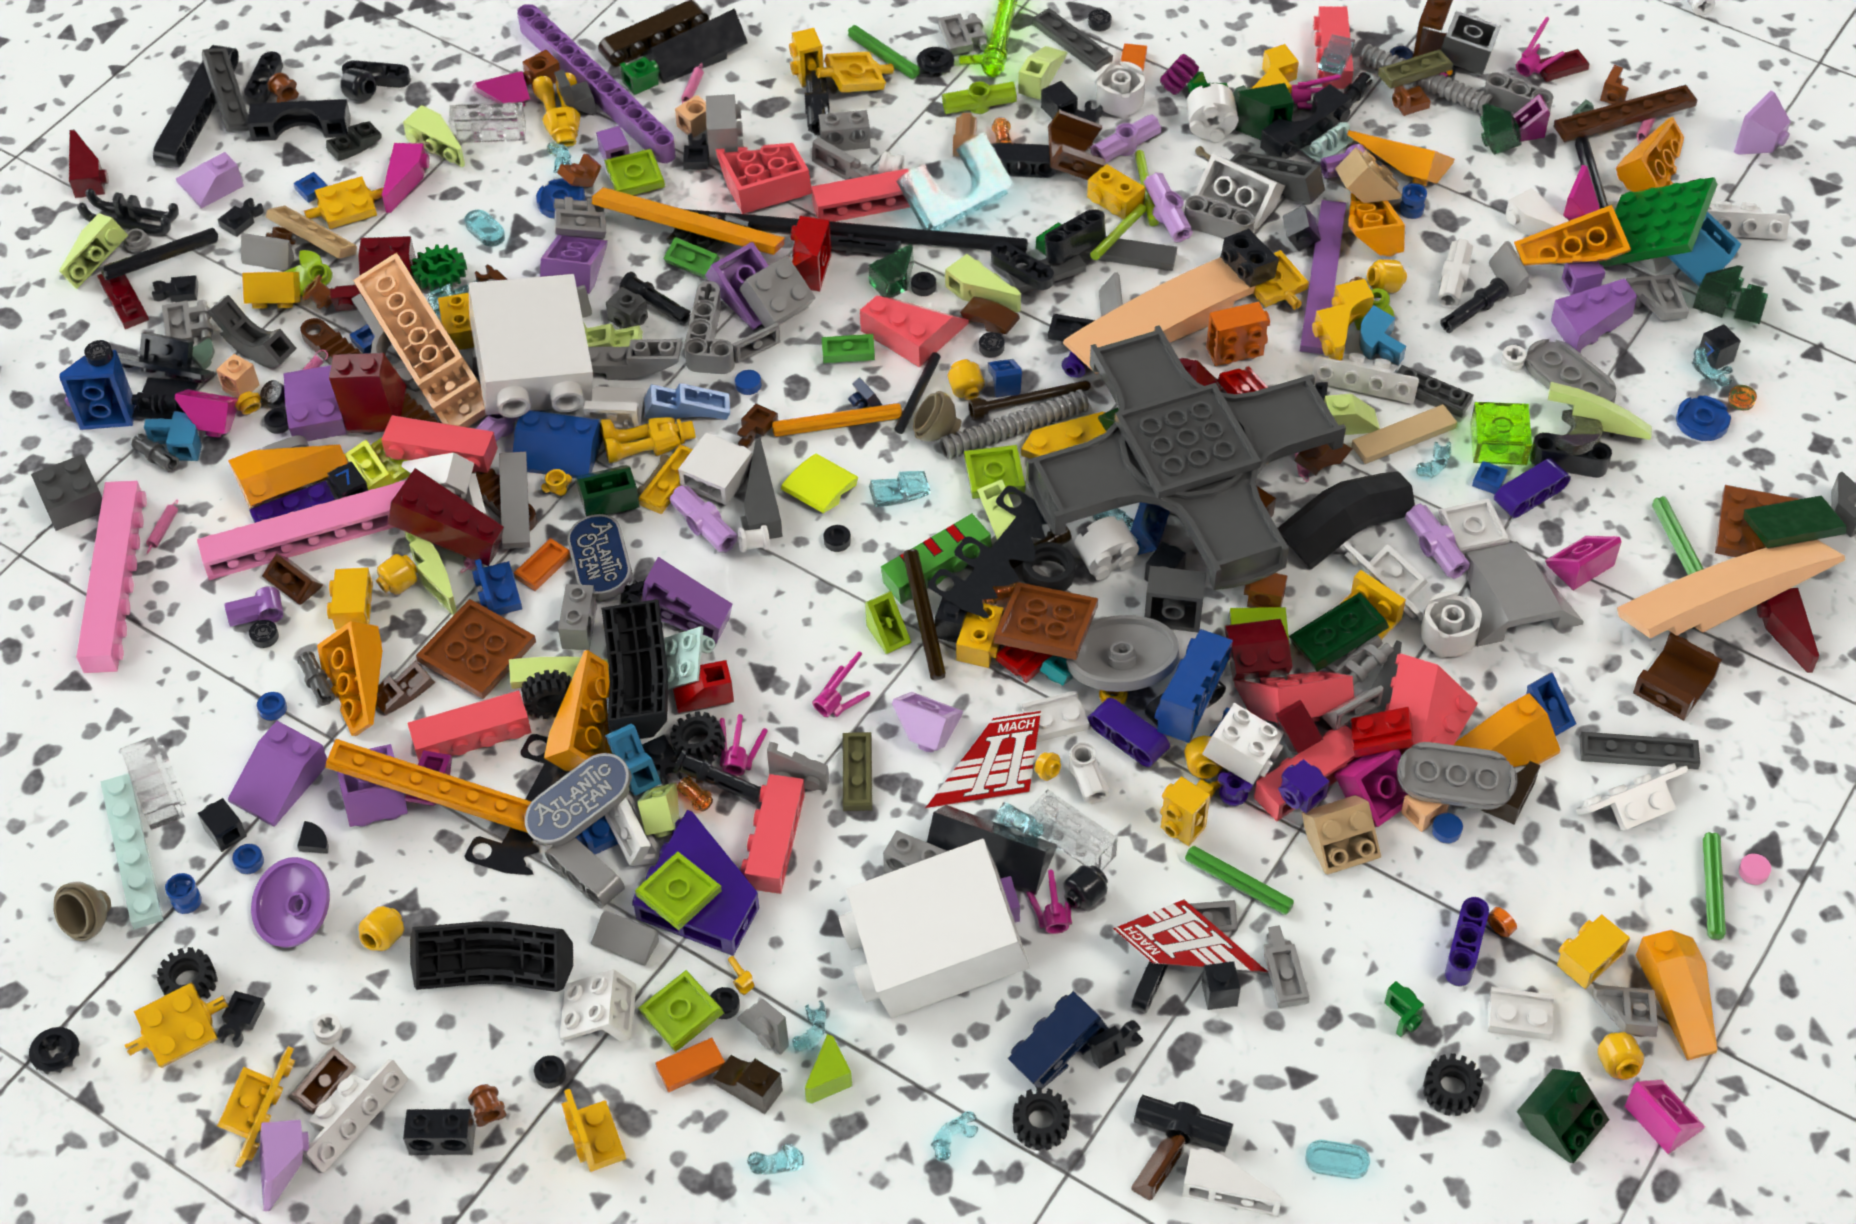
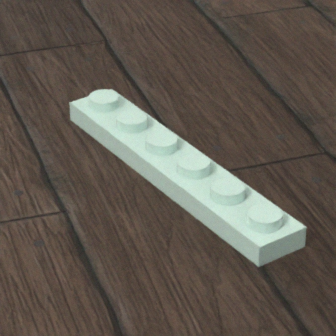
[100,773,164,929]

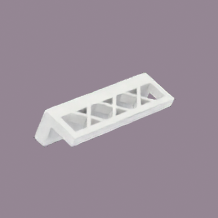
[604,791,660,866]

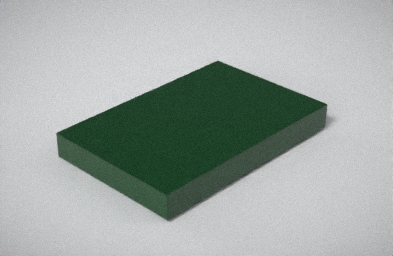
[1743,495,1847,548]
[1289,592,1389,672]

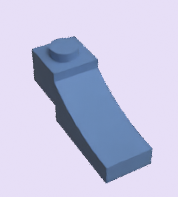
[644,383,730,420]

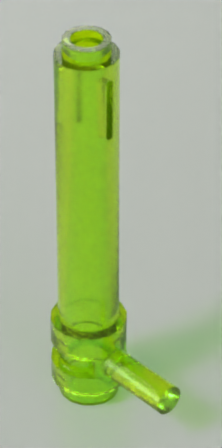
[959,0,1017,77]

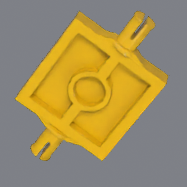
[816,52,894,92]
[304,176,384,230]
[1253,250,1309,310]
[125,983,228,1068]

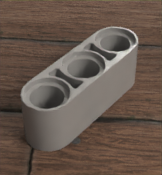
[1484,72,1553,113]
[1184,195,1255,239]
[545,838,625,908]

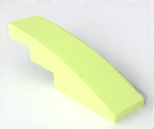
[583,322,643,347]
[1548,382,1652,440]
[405,532,457,615]
[509,656,610,689]

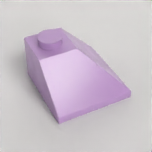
[1734,90,1791,154]
[175,152,244,209]
[892,692,963,752]
[259,1120,309,1211]

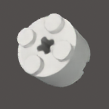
[1096,61,1145,119]
[1187,83,1238,142]
[1075,516,1139,580]
[1420,591,1482,659]

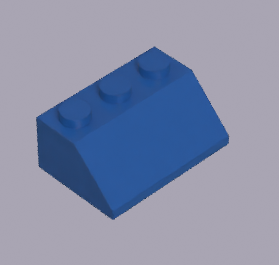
[59,350,135,430]
[513,410,603,479]

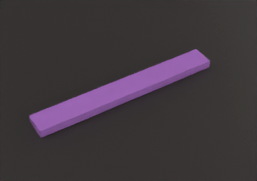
[1300,200,1346,355]

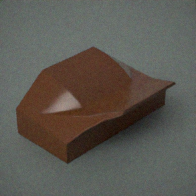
[1294,443,1353,476]

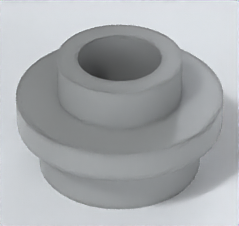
[124,229,150,252]

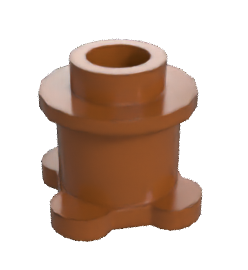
[267,72,299,102]
[302,275,334,309]
[468,1084,507,1127]

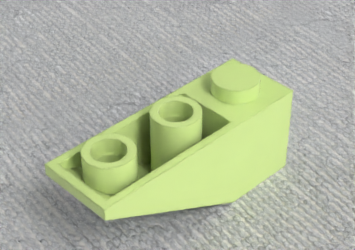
[1018,46,1067,100]
[403,105,465,167]
[59,213,128,289]
[945,254,1021,313]
[977,480,1016,540]

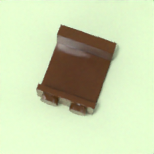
[1413,0,1453,58]
[1048,110,1106,180]
[1633,632,1722,721]

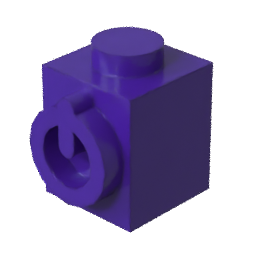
[1278,759,1329,814]

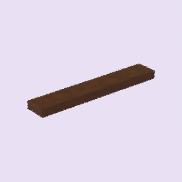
[1553,85,1698,142]

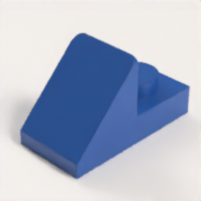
[988,359,1022,397]
[1526,672,1577,736]

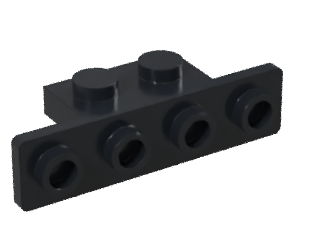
[118,332,214,383]

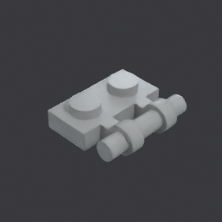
[938,13,989,55]
[554,197,606,238]
[162,300,214,342]
[1325,635,1394,686]

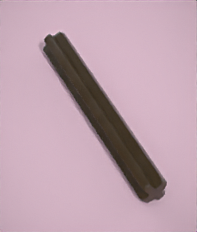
[903,549,946,680]

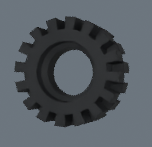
[521,670,572,719]
[670,711,726,762]
[157,947,218,999]
[1423,1053,1483,1116]
[1012,1087,1070,1151]

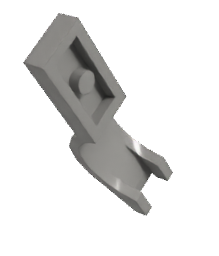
[352,294,421,392]

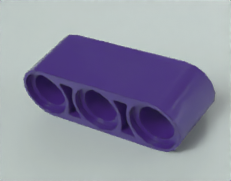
[1494,458,1571,518]
[1088,697,1170,767]
[1445,897,1489,986]

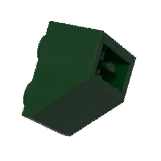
[1235,83,1294,140]
[575,464,640,517]
[1517,1068,1610,1163]

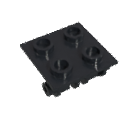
[131,377,199,419]

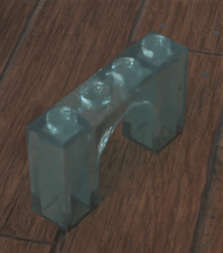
[896,132,1013,231]

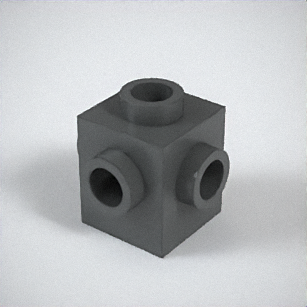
[606,287,648,328]

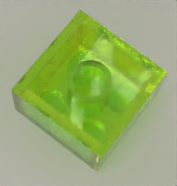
[1470,402,1532,465]

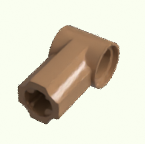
[953,113,978,157]

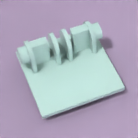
[1300,122,1355,164]
[664,626,715,690]

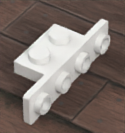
[1707,201,1790,240]
[1312,353,1419,404]
[1342,541,1428,622]
[1576,763,1689,831]
[304,1059,408,1172]

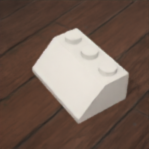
[1193,153,1285,229]

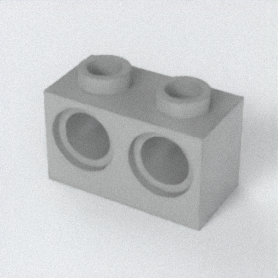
[819,110,871,151]
[558,584,597,650]
[883,830,947,873]

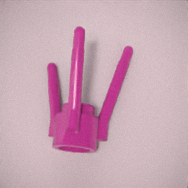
[1516,17,1565,77]
[1291,74,1341,110]
[812,651,871,718]
[719,714,768,776]
[1026,869,1072,934]

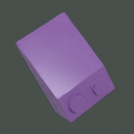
[540,235,608,294]
[705,241,769,330]
[283,365,347,441]
[228,721,327,827]
[337,744,408,827]

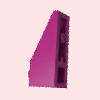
[382,143,430,213]

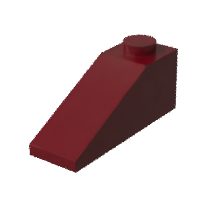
[69,129,109,198]
[1757,588,1820,673]

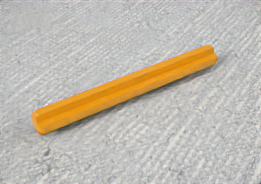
[772,403,902,437]

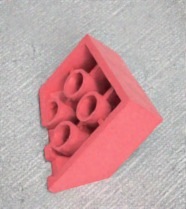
[716,143,812,214]
[860,295,969,368]
[1385,653,1478,756]
[1234,671,1354,727]

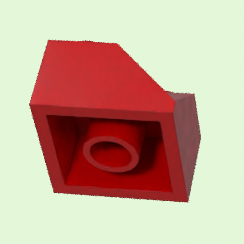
[791,216,832,292]

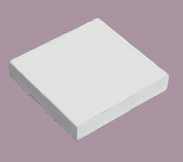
[1437,498,1510,555]

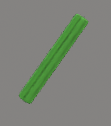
[848,25,920,79]
[1652,496,1704,575]
[1703,832,1726,940]
[1185,846,1294,915]

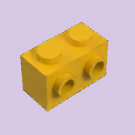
[789,28,824,87]
[1087,164,1145,220]
[242,272,301,308]
[438,293,474,350]
[327,568,373,630]
[956,603,1004,668]
[1160,776,1210,846]
[1557,914,1630,989]

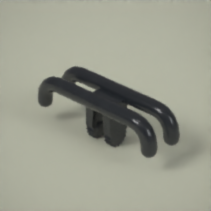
[77,189,179,235]

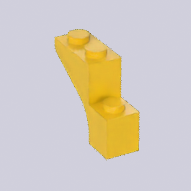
[1251,44,1299,95]
[1312,279,1374,361]

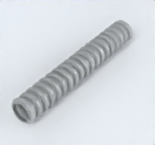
[1359,44,1493,115]
[940,389,1089,459]

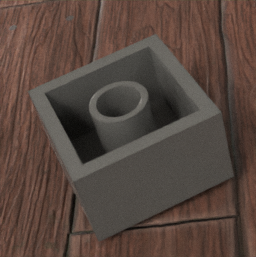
[1441,11,1501,75]
[31,454,102,531]
[1144,566,1206,632]

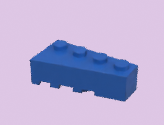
[1155,629,1233,743]

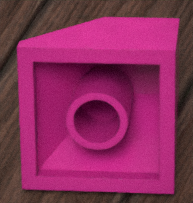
[472,71,530,109]
[1563,165,1600,221]
[175,389,238,437]
[1334,749,1408,827]

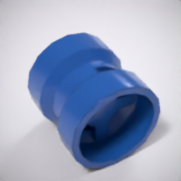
[1399,183,1427,219]
[165,873,202,914]

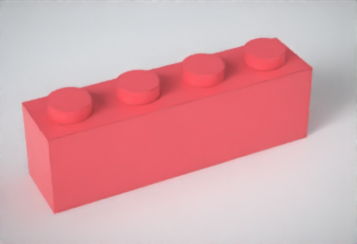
[1313,6,1353,89]
[811,168,915,222]
[381,415,498,473]
[407,690,532,761]
[1254,725,1363,821]
[741,774,805,894]

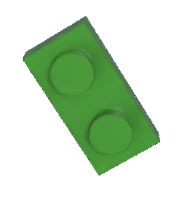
[663,237,720,280]
[822,334,875,363]

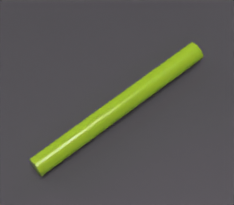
[1135,150,1159,227]
[1090,204,1146,260]

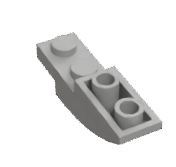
[588,339,682,380]

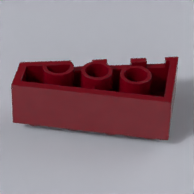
[388,468,504,566]

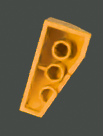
[1348,193,1405,257]
[1514,205,1631,266]

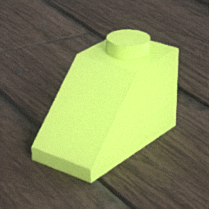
[1324,394,1380,435]
[637,782,679,837]

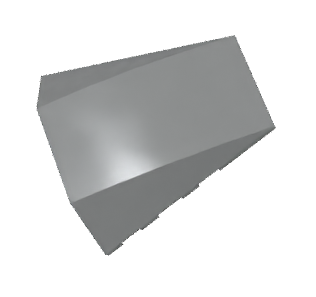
[1465,541,1584,647]

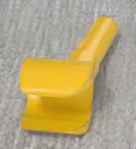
[1196,779,1222,799]
[728,956,755,995]

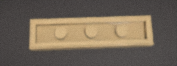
[266,205,357,259]
[1351,404,1457,464]

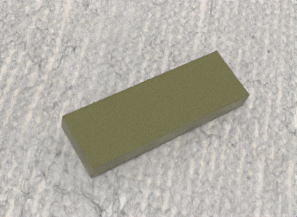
[1378,50,1453,89]
[843,732,872,811]

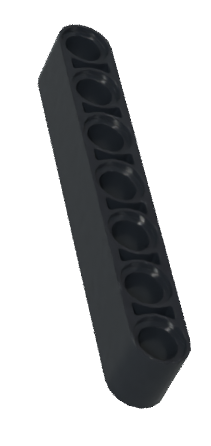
[153,45,239,167]

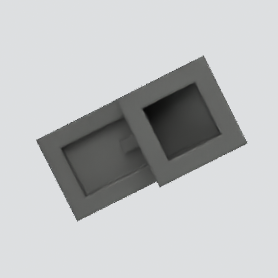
[554,69,597,115]
[1831,472,1856,537]

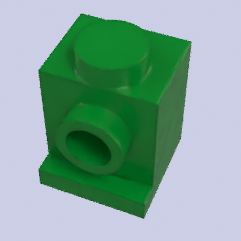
[620,57,660,95]

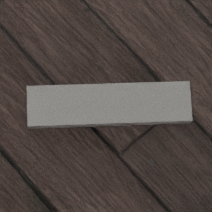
[499,452,530,549]

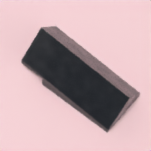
[643,8,748,84]
[927,805,1057,895]

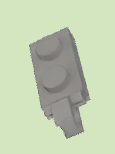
[812,137,874,180]
[1263,925,1310,1008]

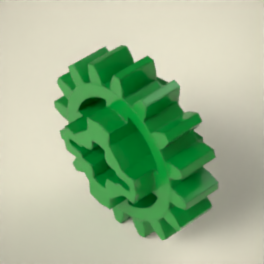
[411,244,467,292]

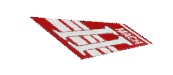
[925,711,1041,808]
[1113,899,1268,972]

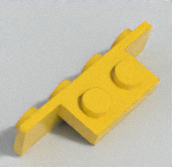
[217,1046,295,1168]

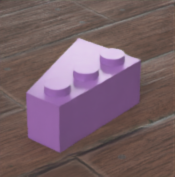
[1551,278,1637,353]
[642,557,733,644]

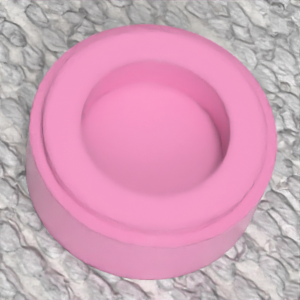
[1739,854,1771,885]

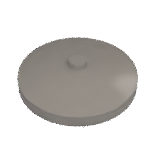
[1066,615,1179,692]

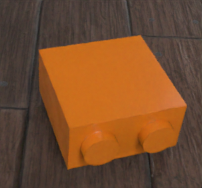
[1206,302,1270,366]

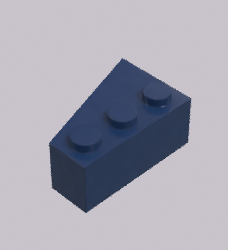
[1007,991,1109,1089]

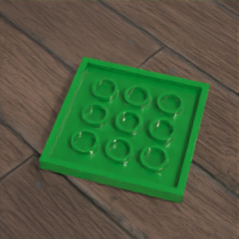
[1598,177,1718,267]

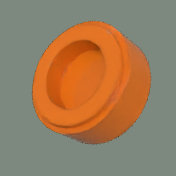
[1487,907,1517,937]

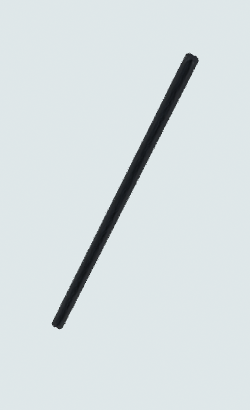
[634,208,1028,253]

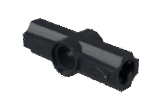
[805,70,830,135]
[1134,1094,1234,1152]

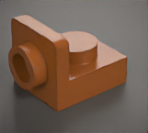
[1600,65,1629,104]
[1392,85,1431,116]
[557,154,601,187]

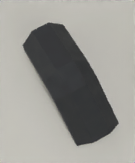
[1278,471,1415,570]
[601,599,668,739]
[410,921,573,992]

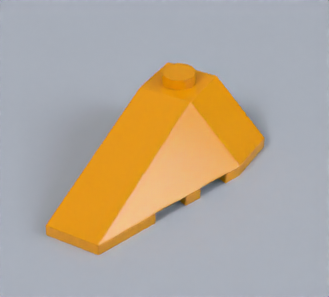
[1615,117,1684,192]
[1347,130,1455,186]
[228,444,348,509]
[317,621,383,736]
[544,650,612,771]
[1454,693,1560,767]
[1636,930,1717,1061]

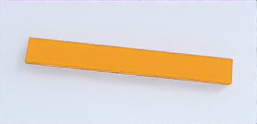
[592,187,785,255]
[325,739,531,833]

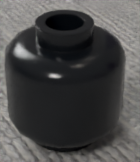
[340,68,377,101]
[1063,865,1108,910]

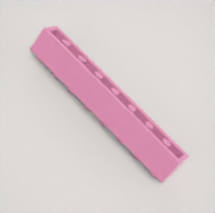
[76,480,147,673]
[197,480,406,580]

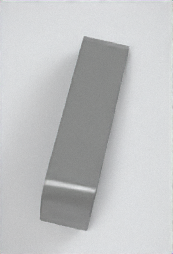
[684,281,735,374]

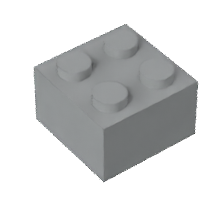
[706,94,744,166]
[739,255,816,328]

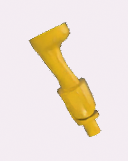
[532,73,580,147]
[600,417,696,464]

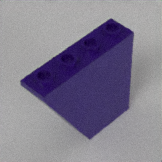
[632,810,760,956]

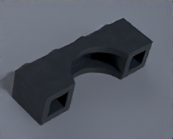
[1260,84,1351,159]
[247,99,351,141]

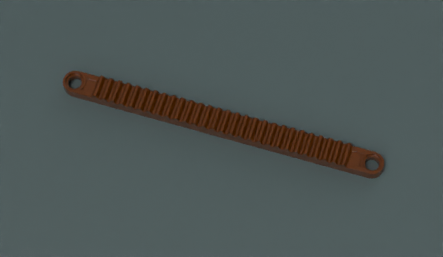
[300,318,537,531]

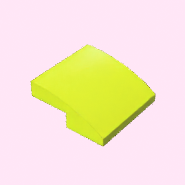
[345,437,411,490]
[781,453,858,514]

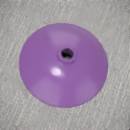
[251,857,330,948]

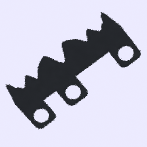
[928,486,1047,618]
[465,734,570,875]

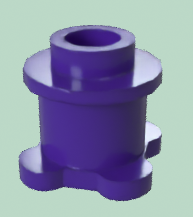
[1061,350,1089,378]
[1218,772,1253,806]

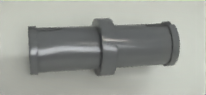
[131,434,179,472]
[297,651,335,706]

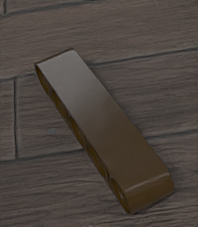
[598,0,709,67]

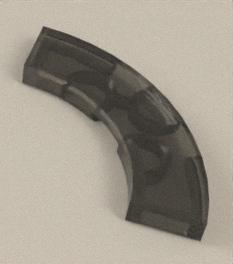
[1555,409,1603,456]

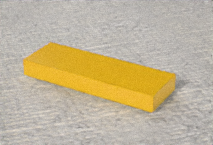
[638,444,693,515]

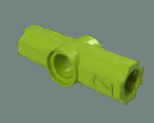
[942,81,1017,114]

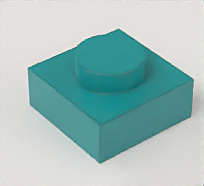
[1040,655,1074,686]

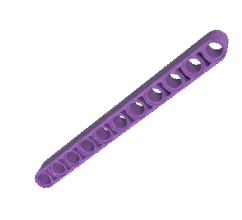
[517,4,676,163]

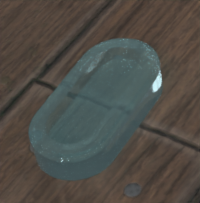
[464,210,505,247]
[1305,1140,1370,1179]

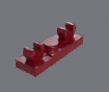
[97,262,149,330]

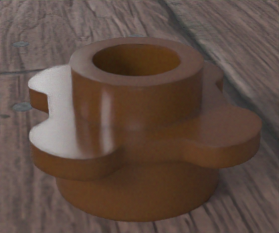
[265,227,296,245]

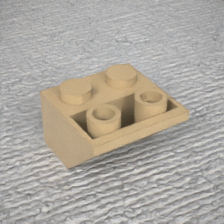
[1335,147,1402,203]
[1301,795,1382,875]

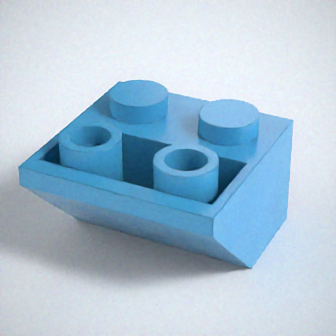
[1667,212,1742,289]

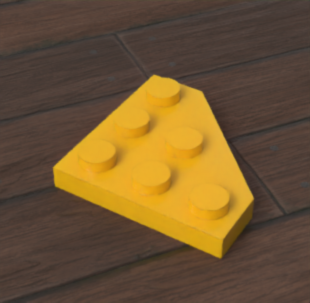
[1021,411,1106,459]

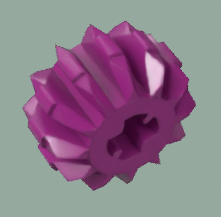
[1160,54,1199,95]

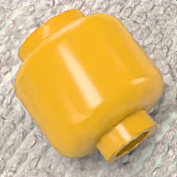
[1367,259,1407,293]
[947,359,985,400]
[376,554,418,595]
[1184,735,1223,779]
[358,906,404,951]
[1597,1032,1645,1080]

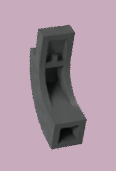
[207,295,297,367]

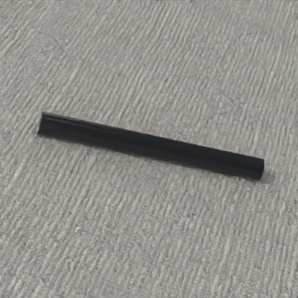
[894,352,941,434]

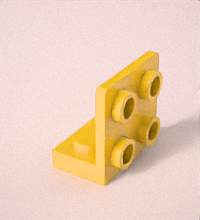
[1339,570,1406,640]
[561,1089,626,1172]

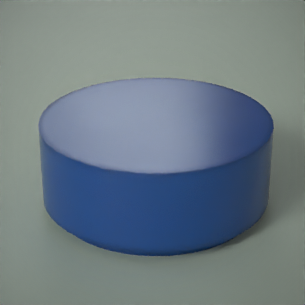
[735,370,762,395]
[257,692,287,721]
[1432,813,1463,843]
[232,844,264,874]

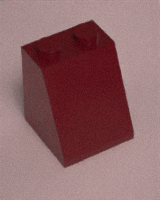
[329,353,406,433]

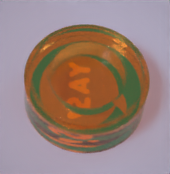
[1728,385,1757,411]

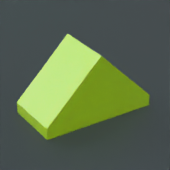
[865,591,912,654]
[805,1034,852,1104]

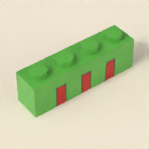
[881,513,992,604]

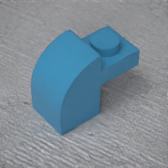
[1359,305,1406,366]
[144,411,202,461]
[605,723,661,796]

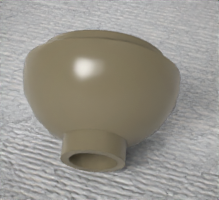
[913,391,961,442]
[53,881,111,941]

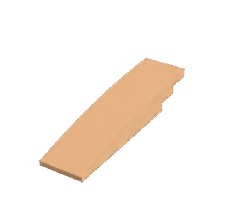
[353,253,486,427]
[1063,257,1255,374]
[1617,540,1845,639]

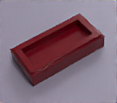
[1540,49,1590,82]

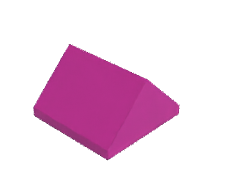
[1545,536,1622,591]
[1624,1079,1705,1154]

